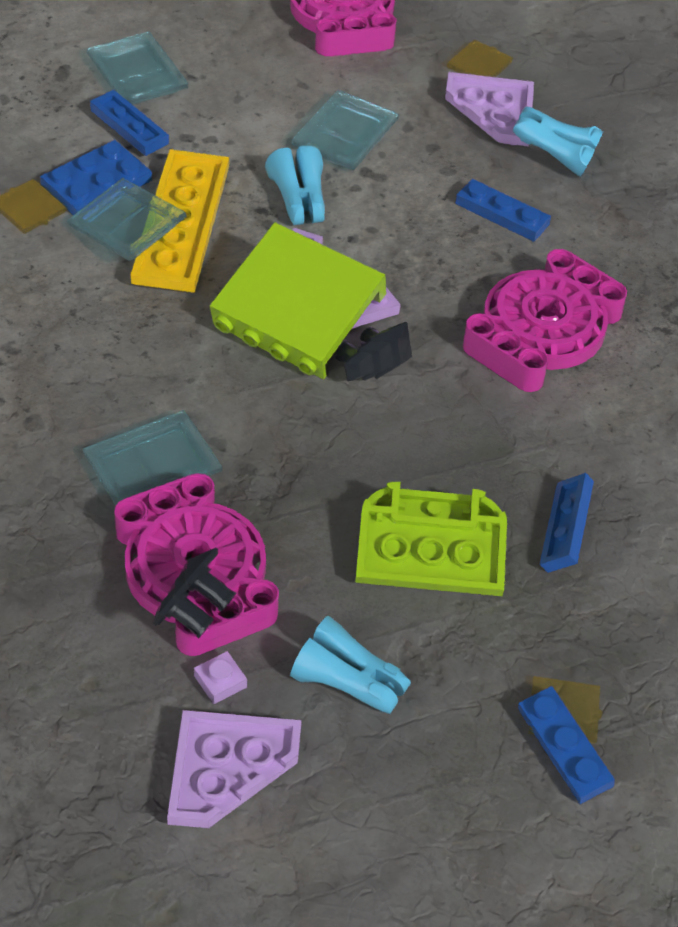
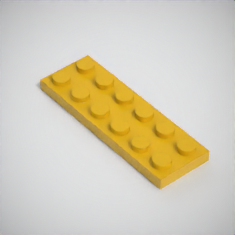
[131,149,229,293]

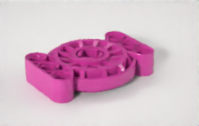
[290,0,396,56]
[463,249,627,392]
[114,473,279,656]

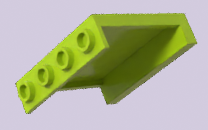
[210,222,387,380]

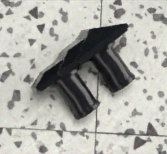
[334,322,412,381]
[153,547,236,638]

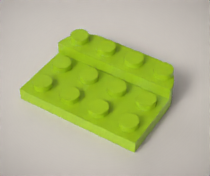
[355,482,507,596]

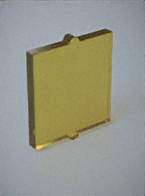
[447,39,513,77]
[0,179,66,234]
[528,676,603,744]

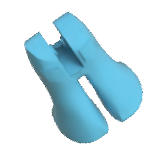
[513,107,603,177]
[265,146,325,225]
[290,616,411,714]

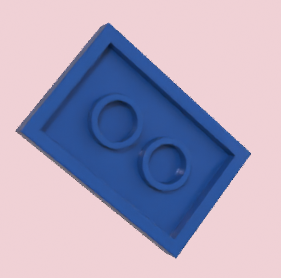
[40,140,152,218]

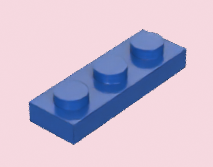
[90,90,169,156]
[455,179,551,242]
[539,473,594,573]
[518,686,615,804]

